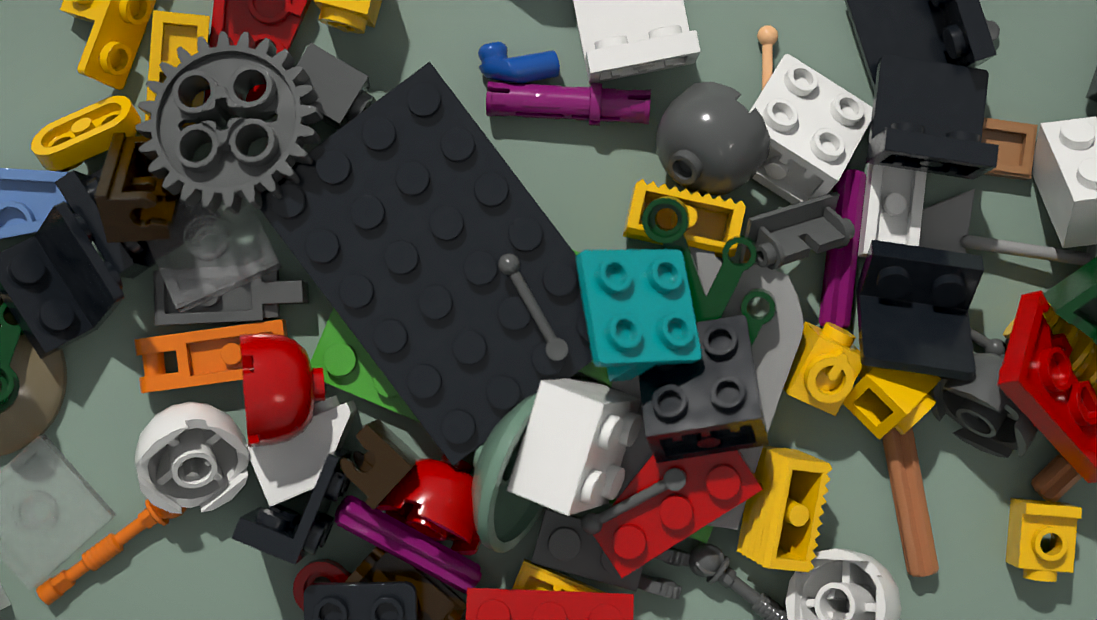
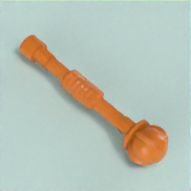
[36,499,187,605]

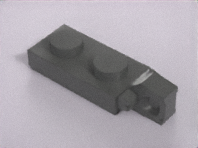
[153,266,309,326]

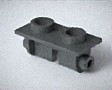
[739,191,855,270]

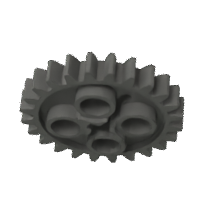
[136,31,323,214]

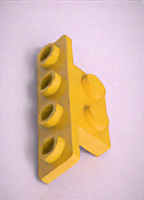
[60,0,156,90]

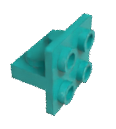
[576,249,702,382]

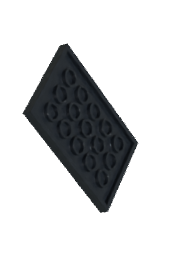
[260,61,593,466]

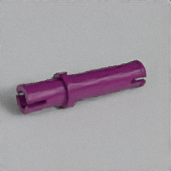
[486,81,651,126]

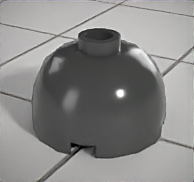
[656,81,770,196]
[929,353,1038,458]

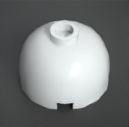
[135,402,250,514]
[785,548,902,620]

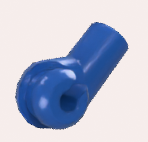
[478,42,560,84]

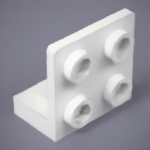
[573,0,701,84]
[749,54,873,204]

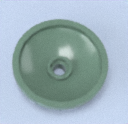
[472,393,545,553]

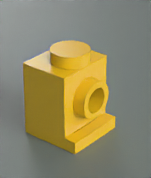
[1006,498,1082,582]

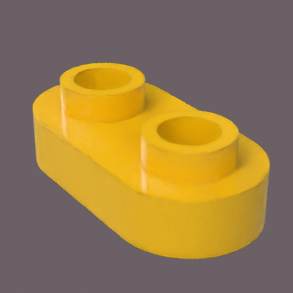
[31,95,141,171]

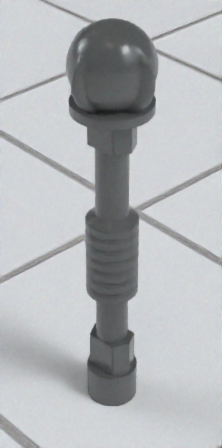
[689,543,788,620]

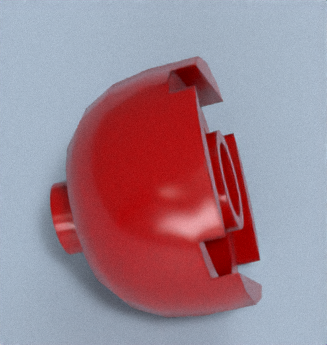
[240,333,325,447]
[375,454,481,556]

